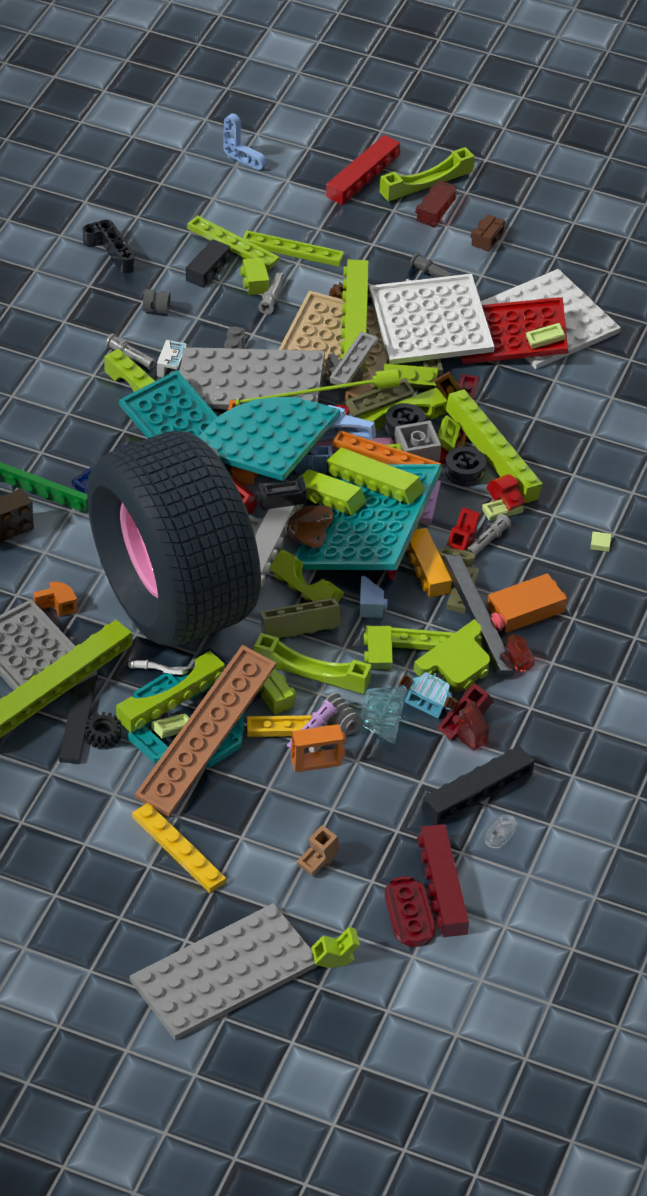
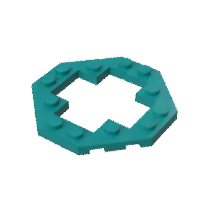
[128,673,245,767]

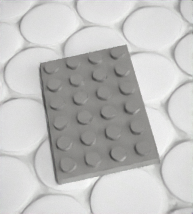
[0,599,97,690]

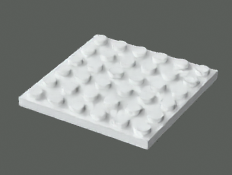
[481,269,621,369]
[369,274,494,364]

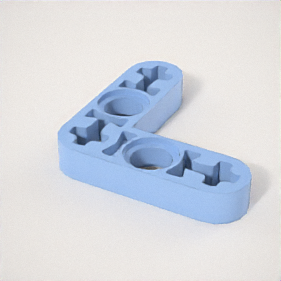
[223,113,267,170]

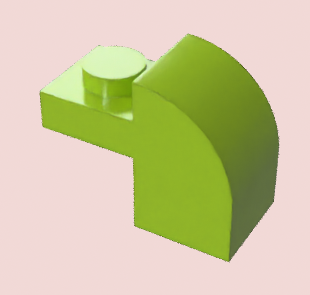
[311,927,360,968]

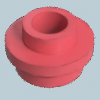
[491,613,506,632]

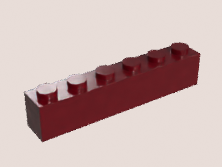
[417,824,469,937]

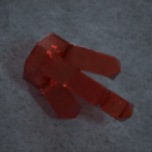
[506,634,535,672]

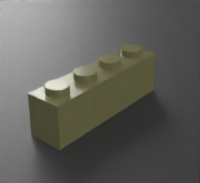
[260,598,341,638]

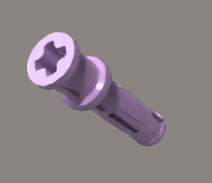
[286,700,338,750]

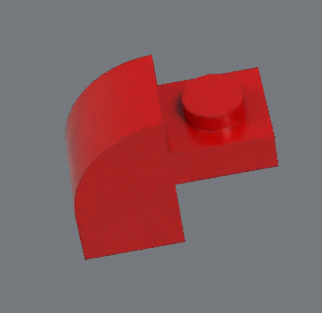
[486,474,526,511]
[447,507,481,551]

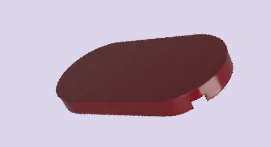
[384,876,435,947]

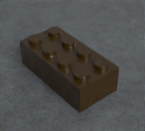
[0,488,34,542]

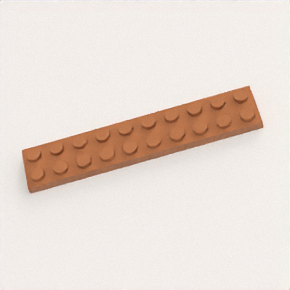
[135,645,276,817]

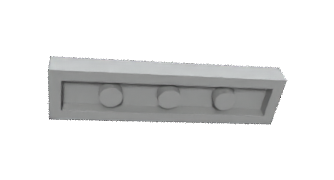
[330,331,377,388]

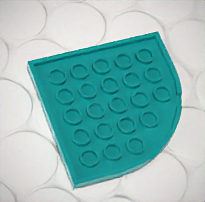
[198,397,341,481]

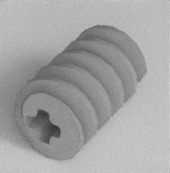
[321,693,362,736]

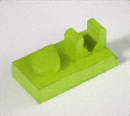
[437,416,461,452]

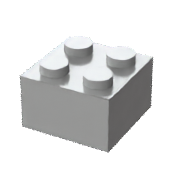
[394,421,441,462]

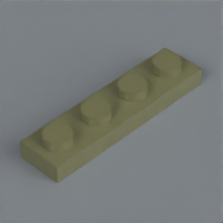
[346,378,415,417]

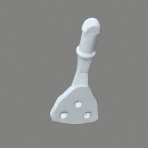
[128,660,189,675]

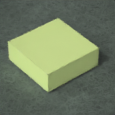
[590,532,611,552]

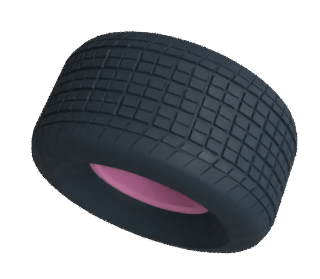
[87,431,261,646]

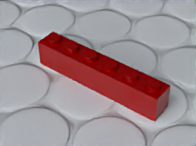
[326,135,401,205]

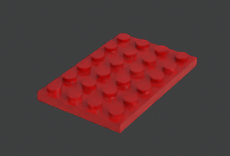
[462,297,569,364]

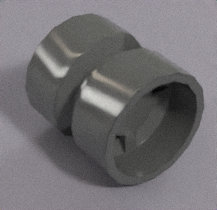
[143,289,171,315]

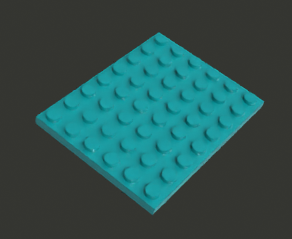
[295,464,442,570]

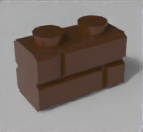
[470,214,506,252]

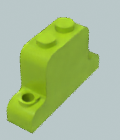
[414,619,490,692]

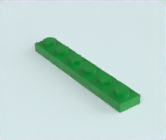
[0,462,88,513]

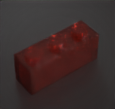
[415,180,457,228]

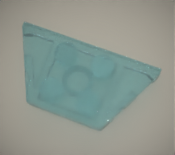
[360,685,408,744]

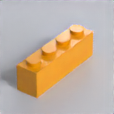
[406,528,452,598]

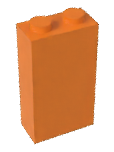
[487,573,567,633]

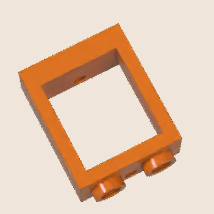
[291,724,346,772]

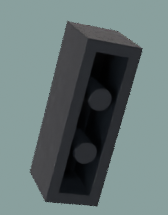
[186,239,231,288]

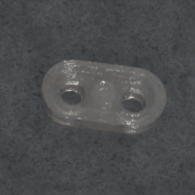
[485,815,517,848]

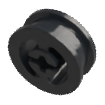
[384,403,426,439]
[445,447,486,486]

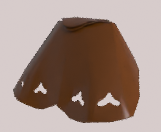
[287,505,334,548]

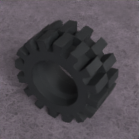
[85,712,121,749]

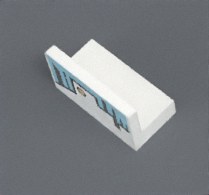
[157,340,186,377]

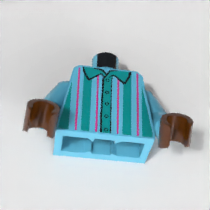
[399,673,458,718]

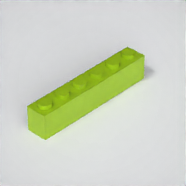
[326,447,424,504]

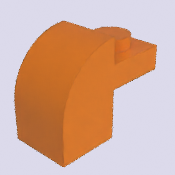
[33,582,77,617]

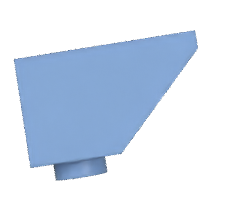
[360,576,387,618]

